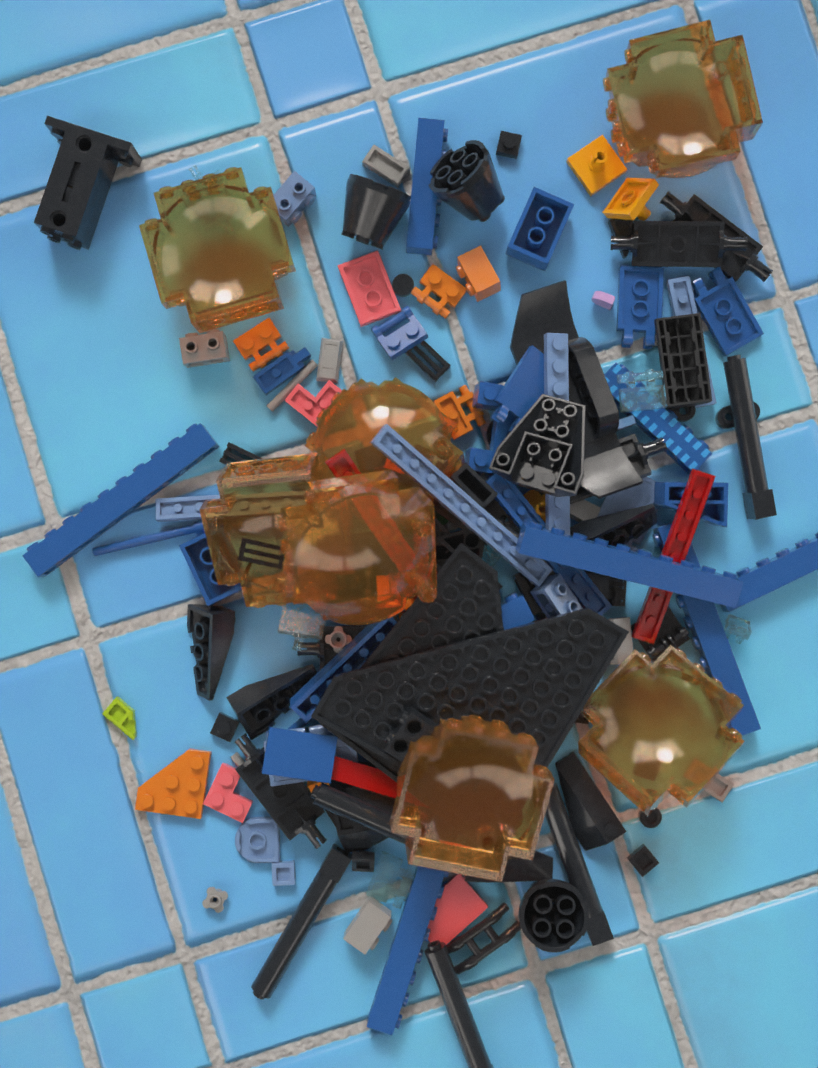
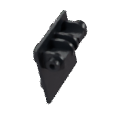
[587,572,627,607]
[631,606,690,663]

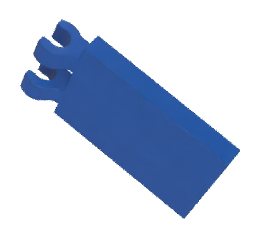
[616,265,664,349]
[691,267,764,357]
[491,346,544,432]

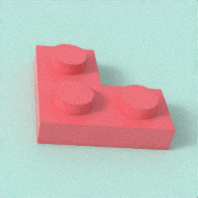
[285,380,346,428]
[203,762,253,823]

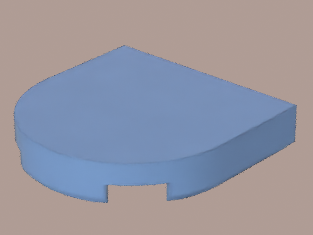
[235,816,280,863]

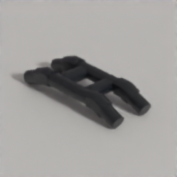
[446,902,521,974]

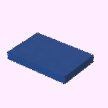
[262,727,338,783]

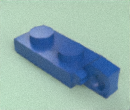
[253,347,311,395]

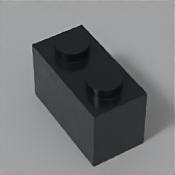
[449,463,498,509]

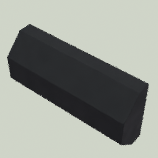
[654,313,712,408]

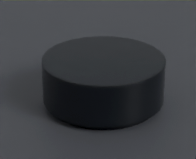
[392,274,414,297]
[638,804,662,828]

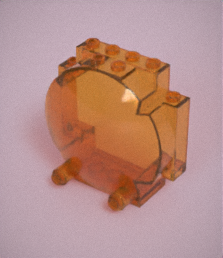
[603,20,763,179]
[139,167,296,333]
[305,377,465,531]
[199,452,357,608]
[278,469,437,625]
[578,645,745,816]
[390,715,555,882]

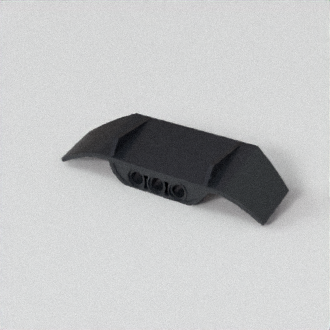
[510,280,643,499]

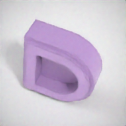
[591,291,615,310]

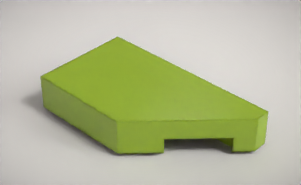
[102,696,137,740]

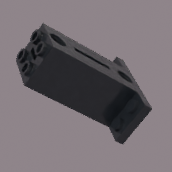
[34,116,142,250]

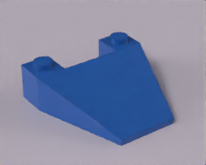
[464,381,516,475]

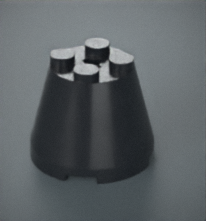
[429,140,505,222]
[341,174,411,250]
[519,879,589,952]

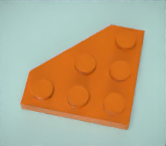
[135,748,212,819]

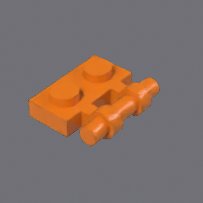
[411,264,467,319]
[233,318,289,372]
[433,385,486,440]

